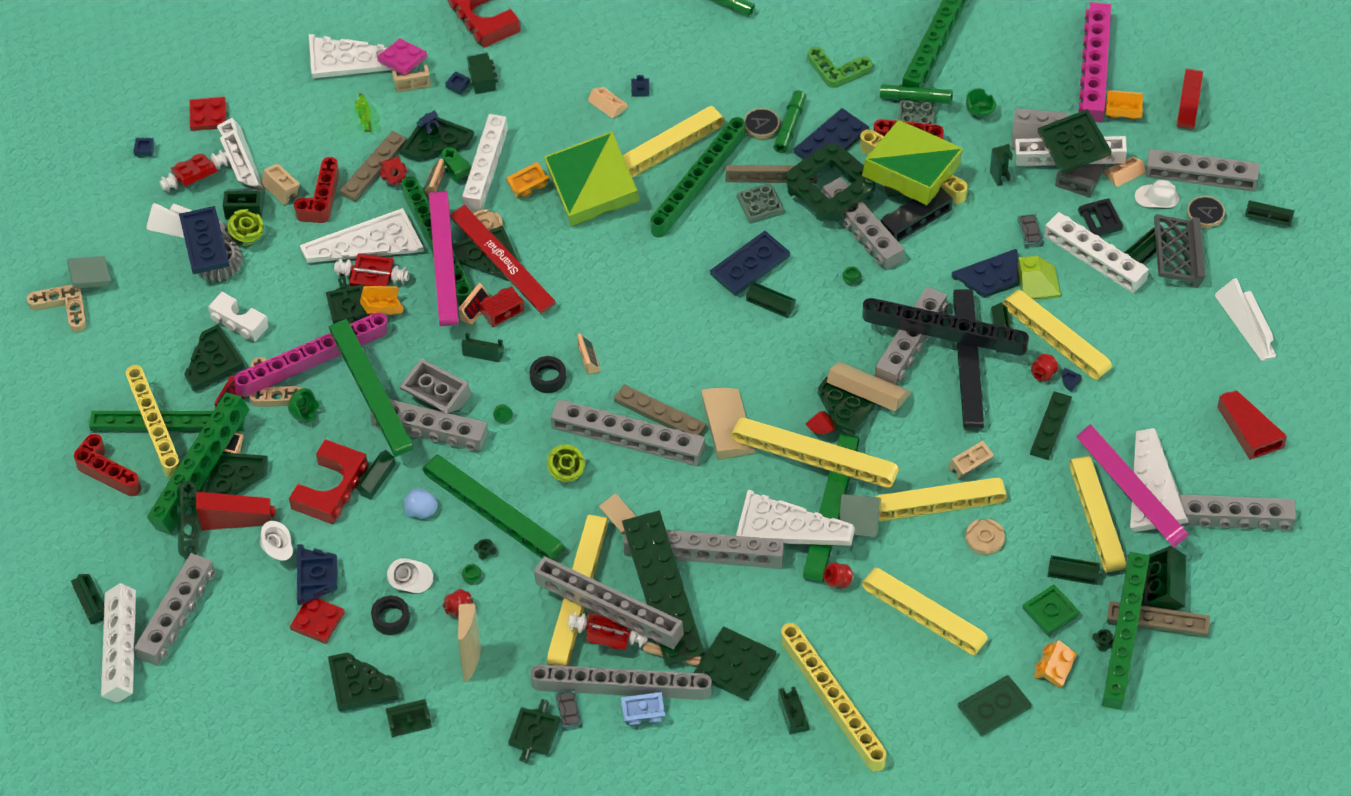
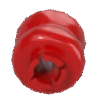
[1031,354,1058,381]
[824,563,853,588]
[443,589,473,618]

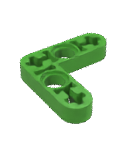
[808,47,872,88]

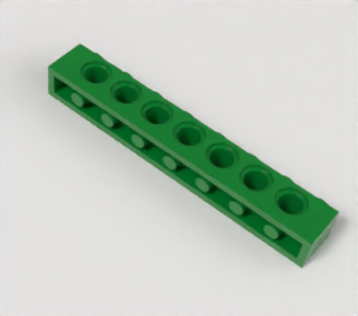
[902,0,967,88]
[147,392,250,534]
[1101,552,1150,710]

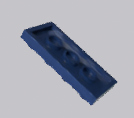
[794,108,869,171]
[179,206,229,274]
[710,231,790,296]

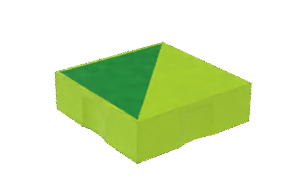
[862,120,963,205]
[544,131,640,226]

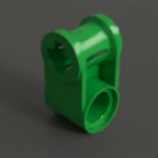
[442,147,472,182]

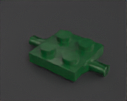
[326,277,370,324]
[508,699,560,763]

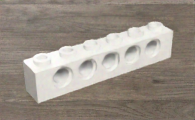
[462,114,508,212]
[1015,136,1127,166]
[1044,212,1149,294]
[101,583,136,703]

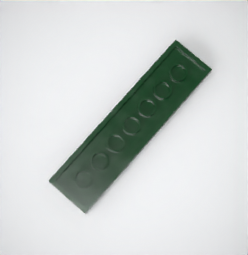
[622,510,704,666]

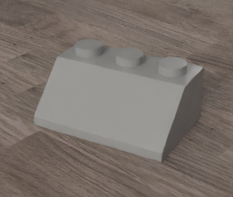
[1011,108,1069,150]
[399,358,471,413]

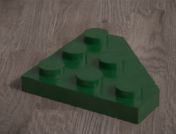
[400,113,474,161]
[452,225,519,279]
[184,324,245,391]
[817,377,876,437]
[201,453,268,495]
[328,652,399,712]

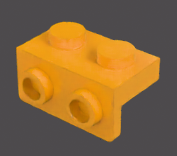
[1106,90,1143,119]
[505,162,550,198]
[360,286,404,315]
[1034,640,1077,688]

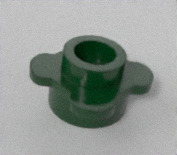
[474,539,497,560]
[1092,629,1113,650]

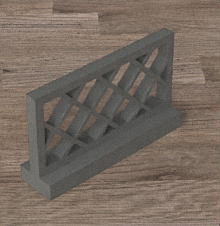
[1154,214,1205,288]

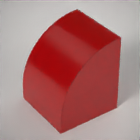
[805,411,836,434]

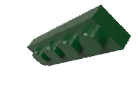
[1030,391,1072,460]

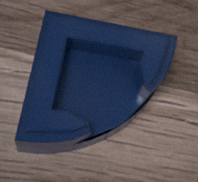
[1062,368,1082,392]

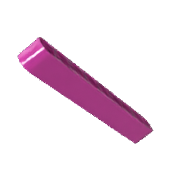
[429,191,459,327]
[234,313,387,397]
[1076,424,1189,548]

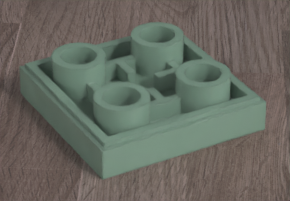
[898,100,936,124]
[737,183,784,224]
[67,256,111,289]
[839,494,881,537]

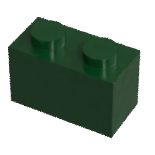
[467,53,498,94]

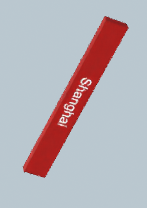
[450,204,556,314]

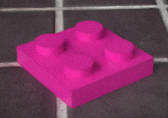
[377,38,427,76]

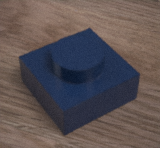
[445,71,470,94]
[133,138,155,156]

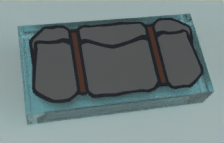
[1017,214,1044,249]
[555,689,583,731]

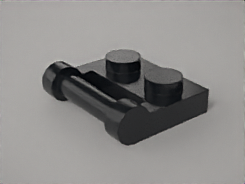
[1078,198,1123,237]

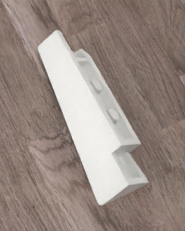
[217,118,264,189]
[147,203,233,242]
[1215,278,1276,361]

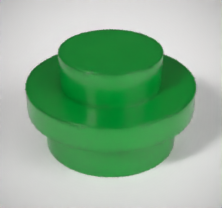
[842,266,861,284]
[493,404,513,423]
[462,564,482,583]

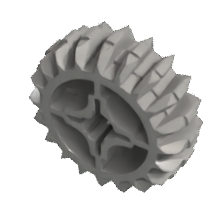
[198,238,243,283]

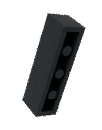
[881,187,953,242]

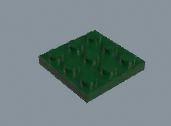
[1038,109,1112,174]
[694,626,777,701]

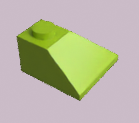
[1018,256,1061,300]

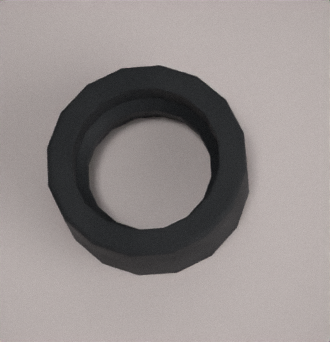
[529,356,566,393]
[371,595,410,635]

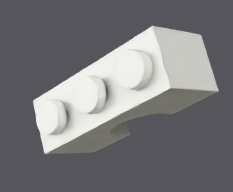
[208,292,269,342]

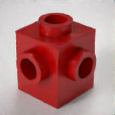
[379,156,407,186]

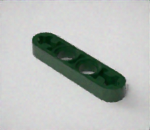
[177,481,198,558]

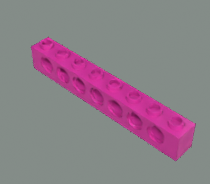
[1078,2,1111,123]

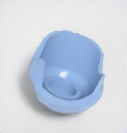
[404,488,438,519]

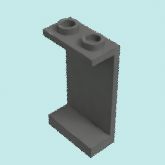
[1055,136,1106,198]

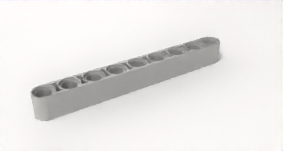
[531,665,712,700]

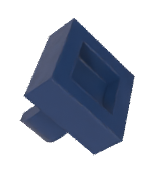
[631,75,650,97]
[416,110,439,134]

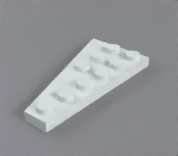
[309,34,418,78]
[300,208,424,263]
[1130,428,1189,532]
[736,490,855,545]

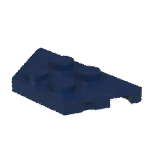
[952,249,1018,298]
[297,544,338,605]

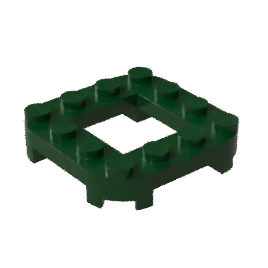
[786,143,875,222]

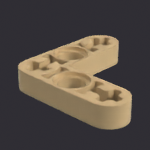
[27,285,87,332]
[249,357,302,407]

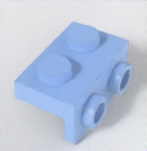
[621,692,665,725]

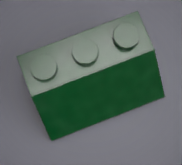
[1141,545,1186,611]

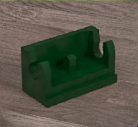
[990,144,1013,186]
[461,333,504,362]
[778,686,809,735]
[385,699,432,737]

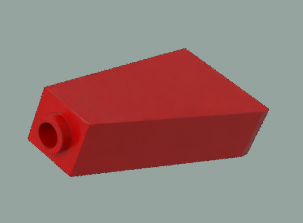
[1217,390,1287,460]
[196,492,276,530]

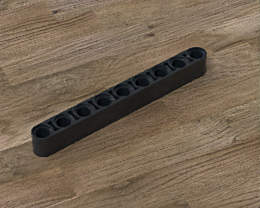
[953,289,984,430]
[862,298,1029,356]

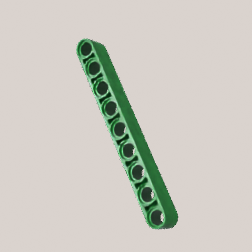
[650,117,745,237]
[402,176,472,306]
[329,319,413,457]
[803,433,860,582]
[422,454,565,561]

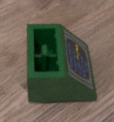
[223,189,265,220]

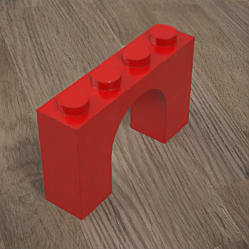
[448,0,520,48]
[289,439,369,525]

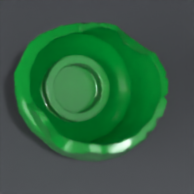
[966,88,996,118]
[288,388,319,421]

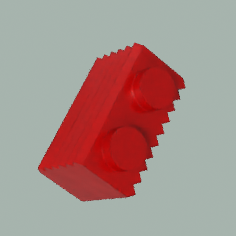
[479,286,524,327]

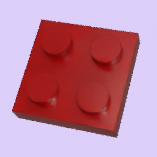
[190,97,227,131]
[290,598,345,644]

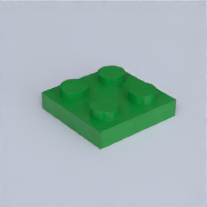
[1022,584,1080,636]

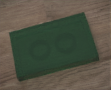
[958,675,1032,737]

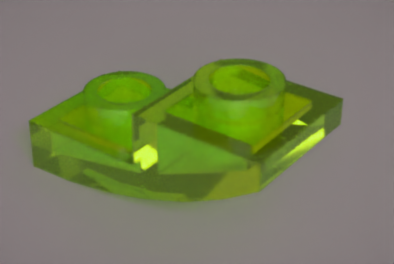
[355,93,372,132]

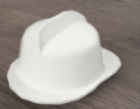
[1135,180,1179,208]
[260,521,293,561]
[387,558,433,593]

